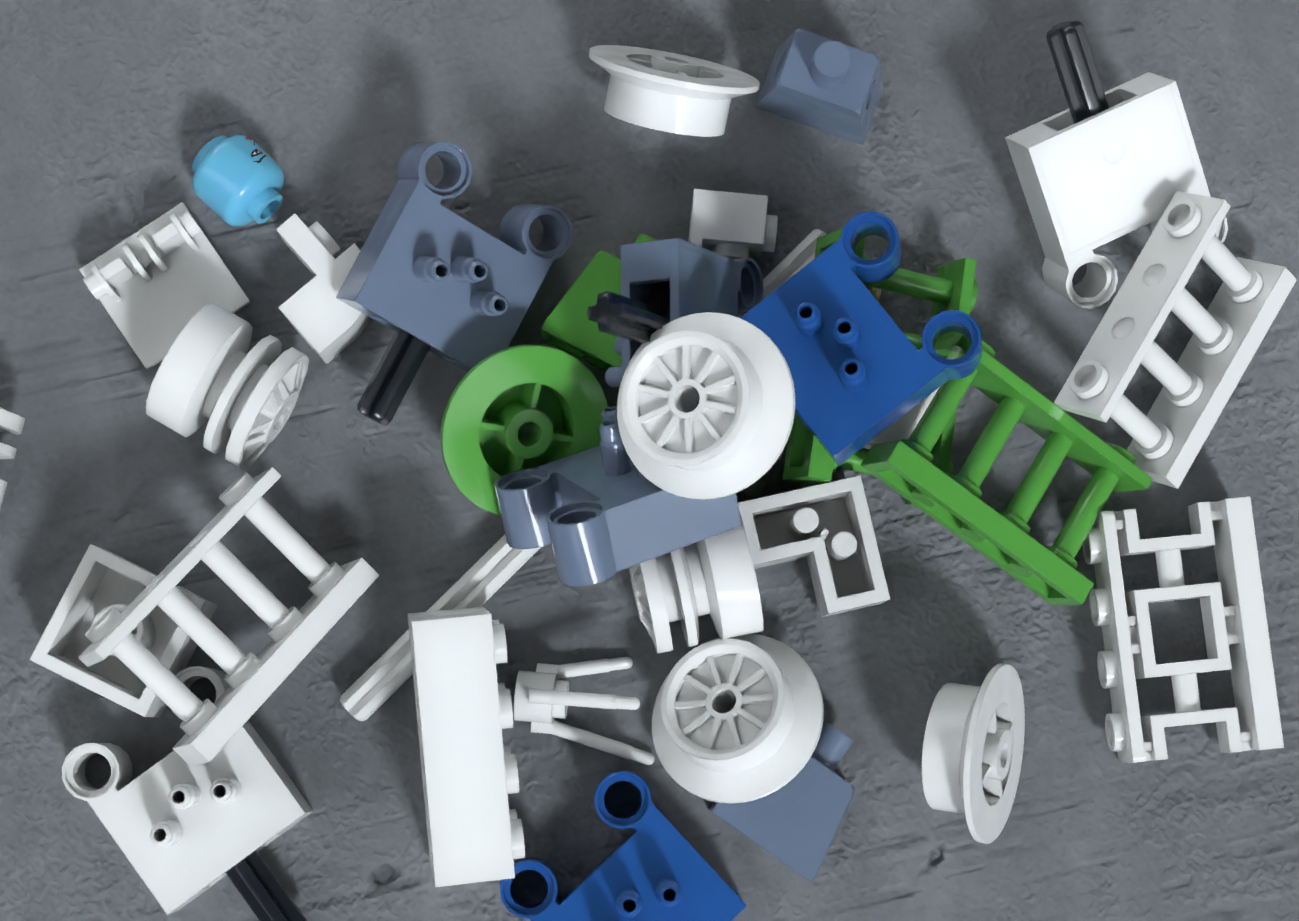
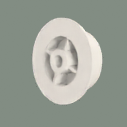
[589,45,760,137]
[617,312,795,500]
[652,634,824,804]
[922,663,1025,844]

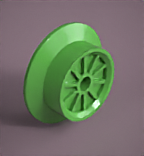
[441,344,608,516]

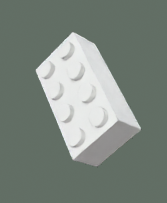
[407,606,525,887]

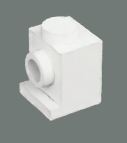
[688,189,778,260]

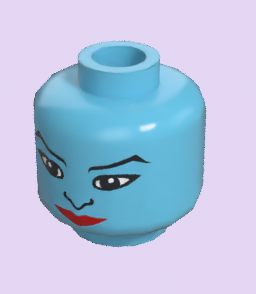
[192,135,285,226]

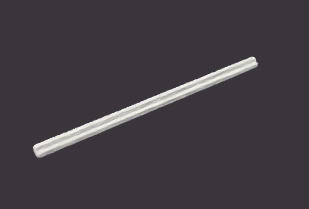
[340,229,826,721]

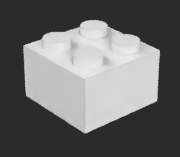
[29,544,218,718]

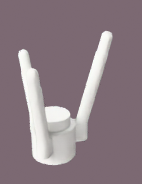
[514,657,655,765]

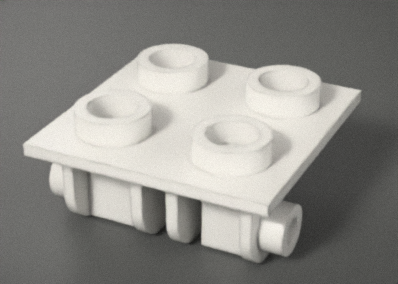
[79,202,250,370]

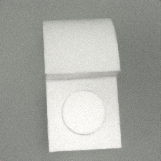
[276,214,371,364]

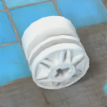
[146,302,309,470]
[629,511,764,654]

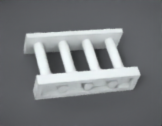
[1054,191,1297,489]
[78,467,379,766]

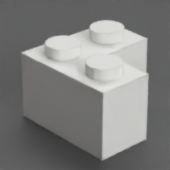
[738,475,890,617]

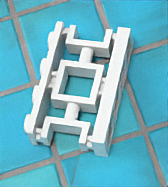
[1082,496,1284,763]

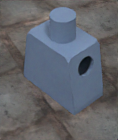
[756,29,883,145]
[708,720,856,883]

